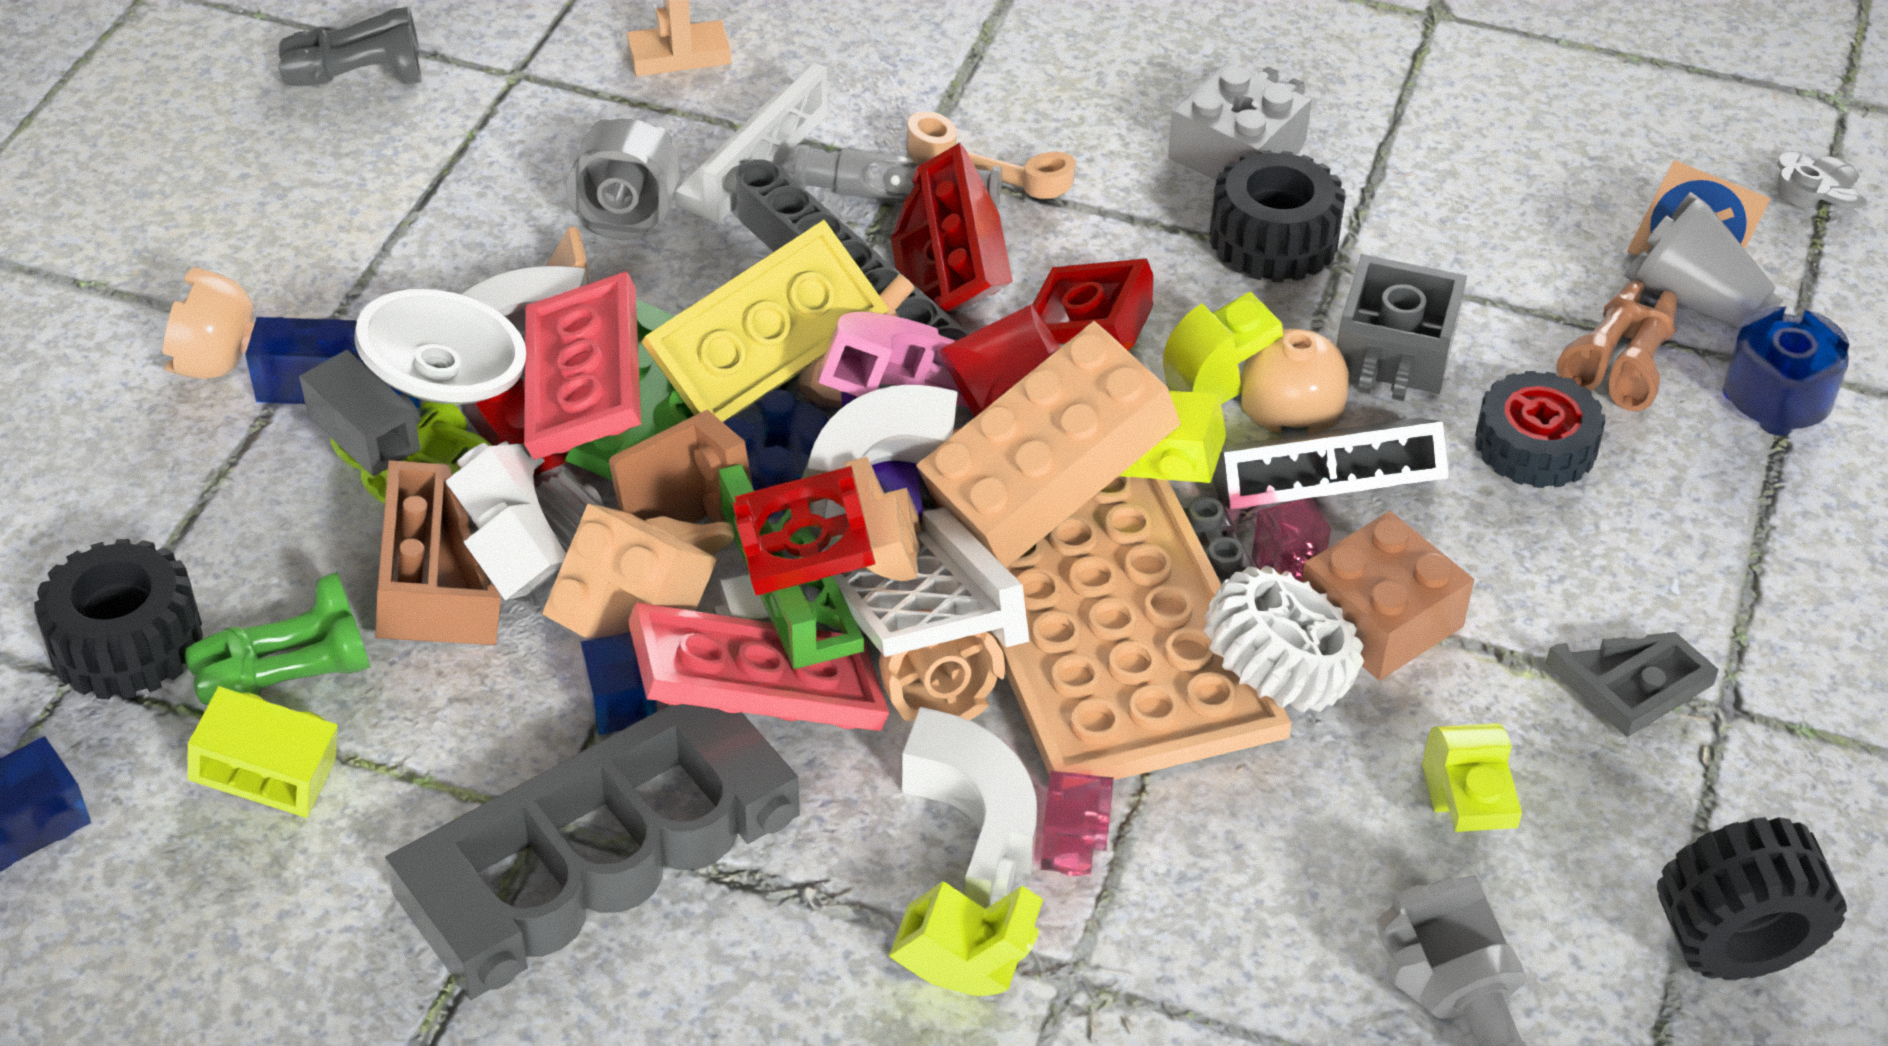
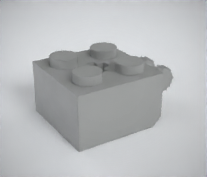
[1168,62,1312,180]

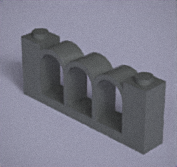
[385,704,800,1001]

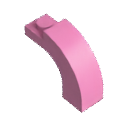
[818,312,970,409]

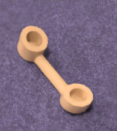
[906,111,1076,199]

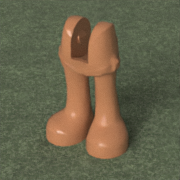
[1556,280,1677,412]

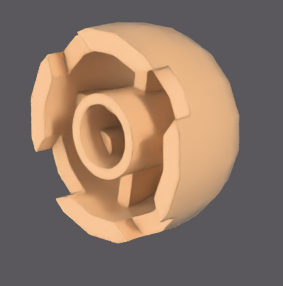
[163,267,262,379]
[1240,329,1350,434]
[879,609,1005,722]

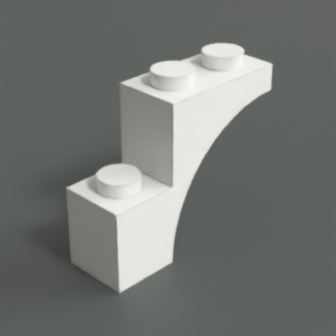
[445,441,567,600]

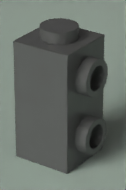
[299,350,421,477]

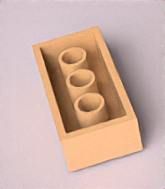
[916,321,1181,568]

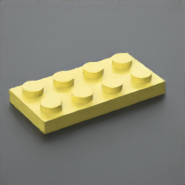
[641,220,889,423]

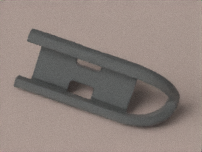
[1183,497,1255,577]

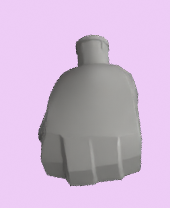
[1376,875,1526,1046]

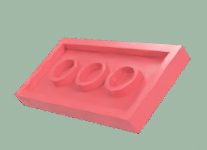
[524,271,641,460]
[628,602,889,731]

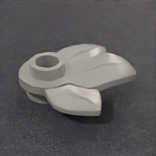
[1777,151,1867,208]

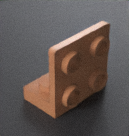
[609,409,753,523]

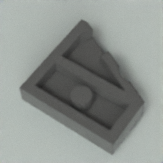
[1545,632,1719,737]

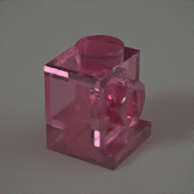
[1251,497,1331,583]
[1040,771,1114,876]

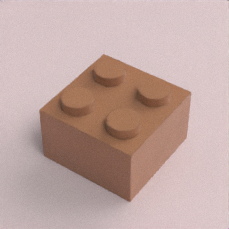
[1302,510,1474,681]

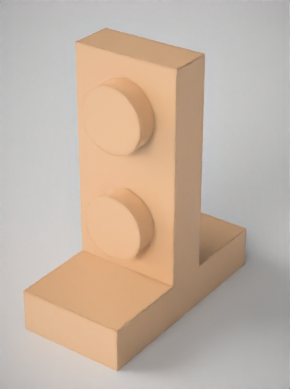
[627,0,731,76]

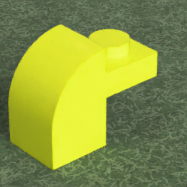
[1163,291,1284,405]
[1422,723,1522,832]
[889,881,1043,996]

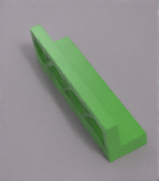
[718,464,864,669]

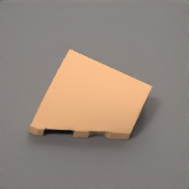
[844,457,922,582]

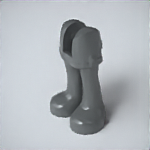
[278,6,422,86]

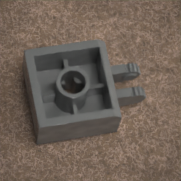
[1336,254,1467,402]

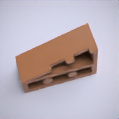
[375,460,501,645]

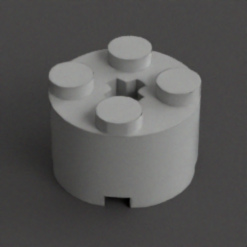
[566,119,680,240]

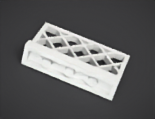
[833,507,1029,657]

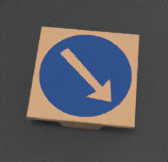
[1627,160,1771,256]

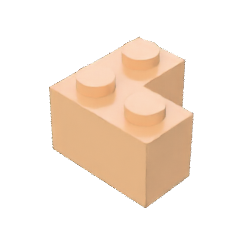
[542,503,718,645]

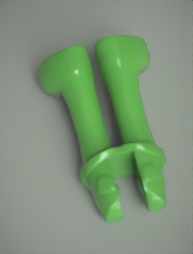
[185,572,370,705]

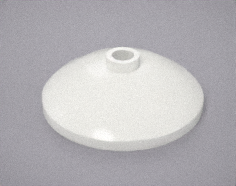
[354,289,526,404]

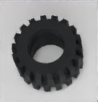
[1210,150,1346,282]
[34,539,203,700]
[1657,817,1847,980]

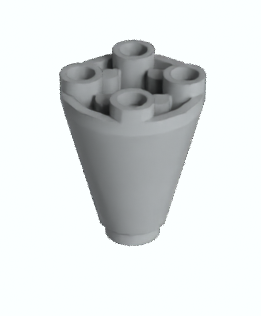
[1624,192,1783,334]

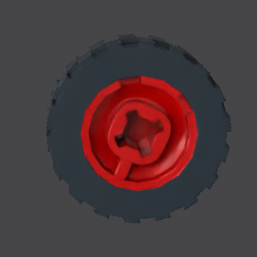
[1475,371,1605,488]

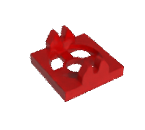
[733,466,876,596]

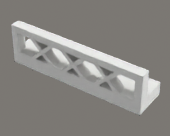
[675,63,828,224]

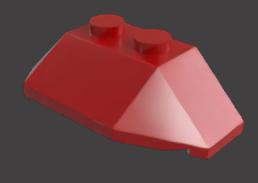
[891,142,1013,312]

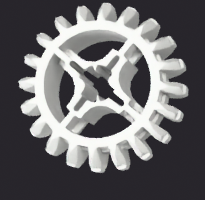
[1203,566,1364,713]

